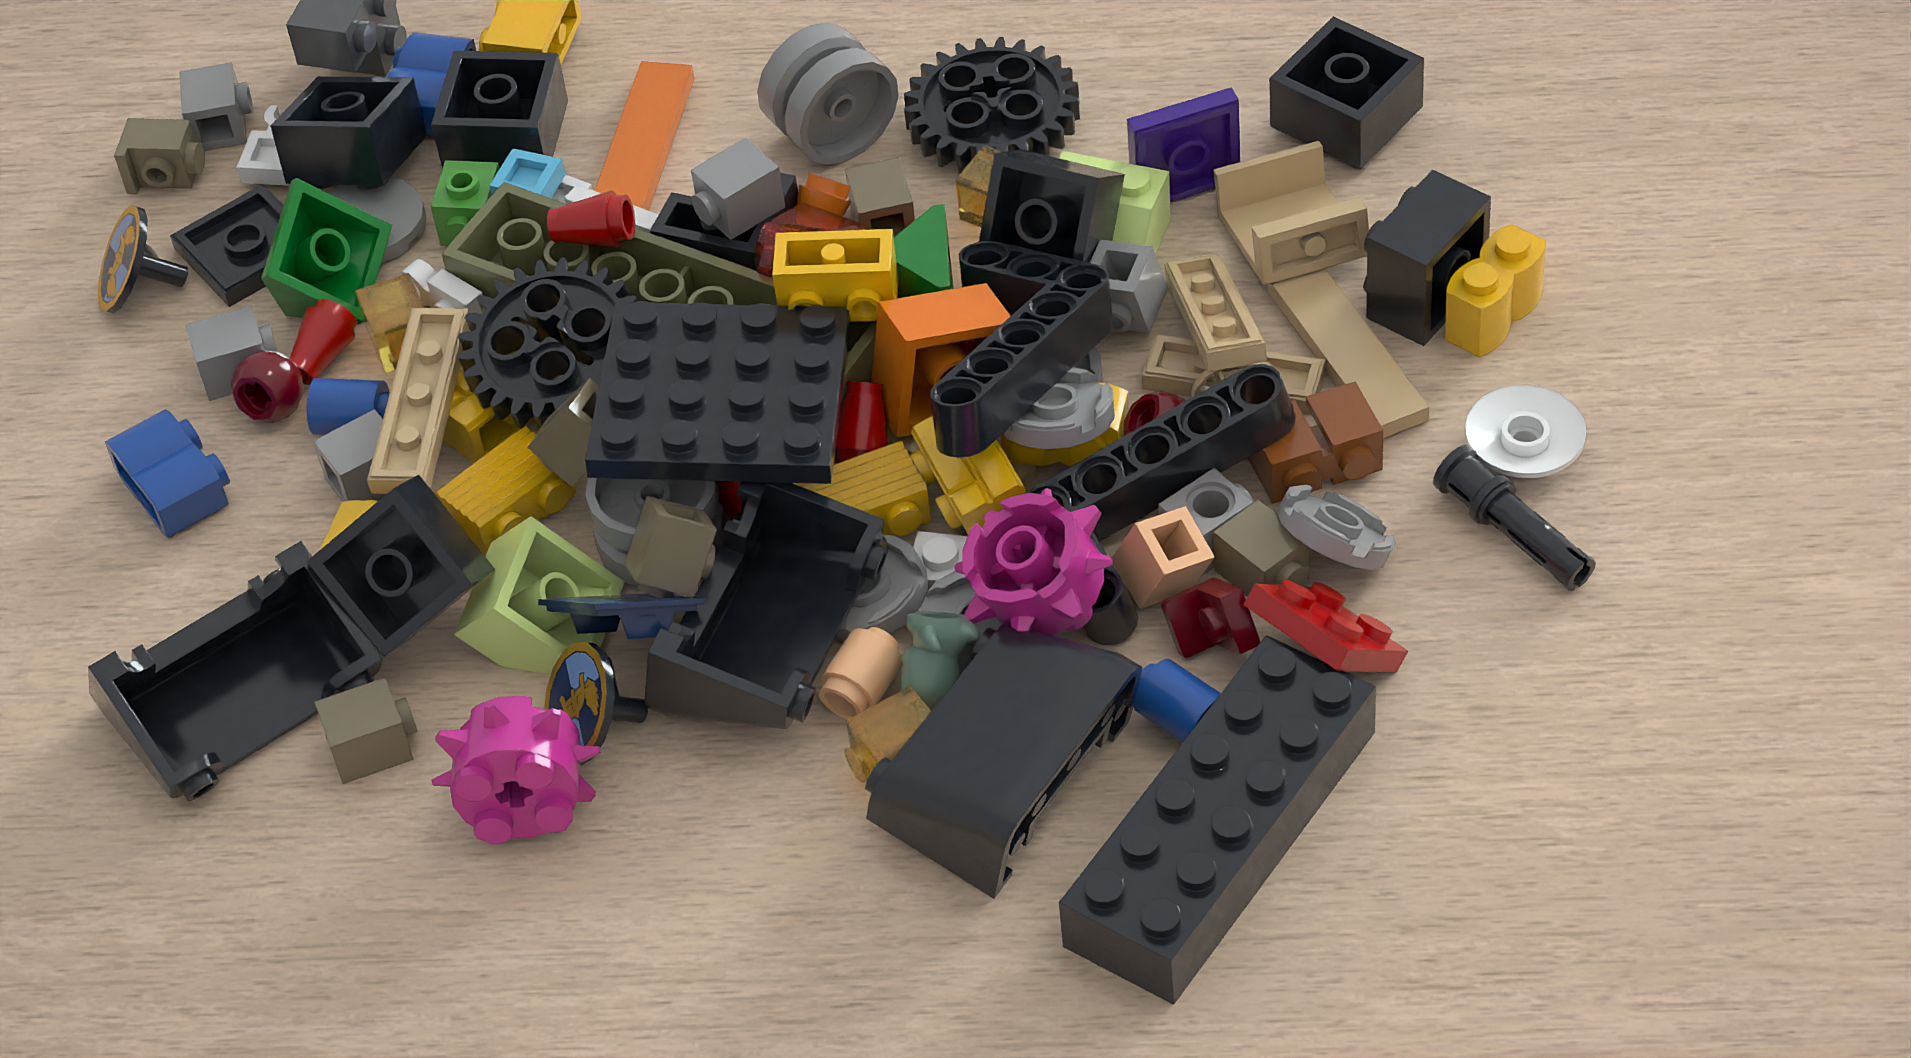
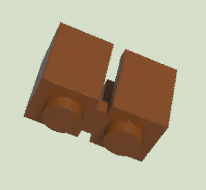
[1248,381,1383,504]

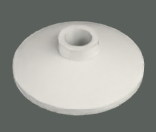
[1465,385,1586,478]

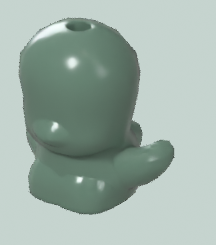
[900,611,981,712]

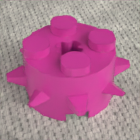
[954,489,1113,635]
[431,696,601,845]

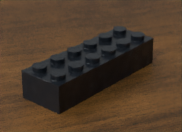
[1059,635,1376,1005]

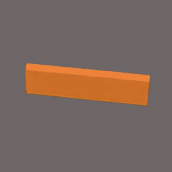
[594,61,695,211]

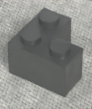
[286,0,407,77]

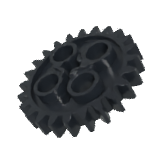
[904,37,1080,177]
[458,258,637,429]

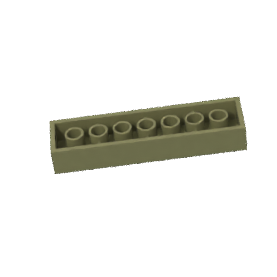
[442,182,877,412]

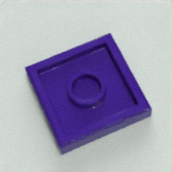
[1127,87,1240,202]

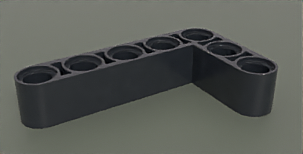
[930,241,1113,458]
[1027,364,1296,645]

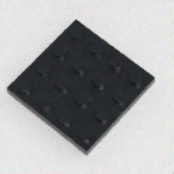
[585,301,850,484]

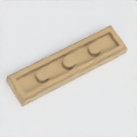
[1164,254,1267,372]
[1268,268,1429,439]
[367,308,470,494]

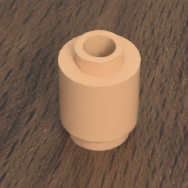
[818,627,903,721]

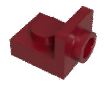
[1161,577,1261,658]

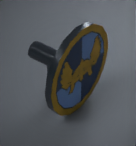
[98,205,188,313]
[544,642,648,765]

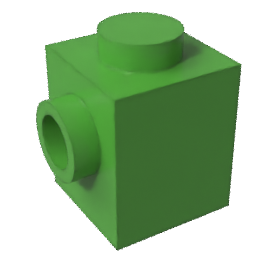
[430,160,500,246]

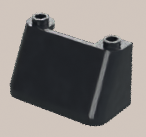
[644,482,888,729]
[88,541,383,801]
[865,623,1142,899]

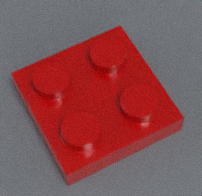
[1243,580,1408,672]

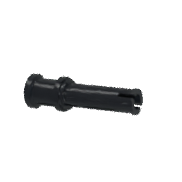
[1433,445,1596,591]

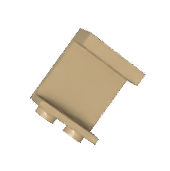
[1214,141,1369,285]

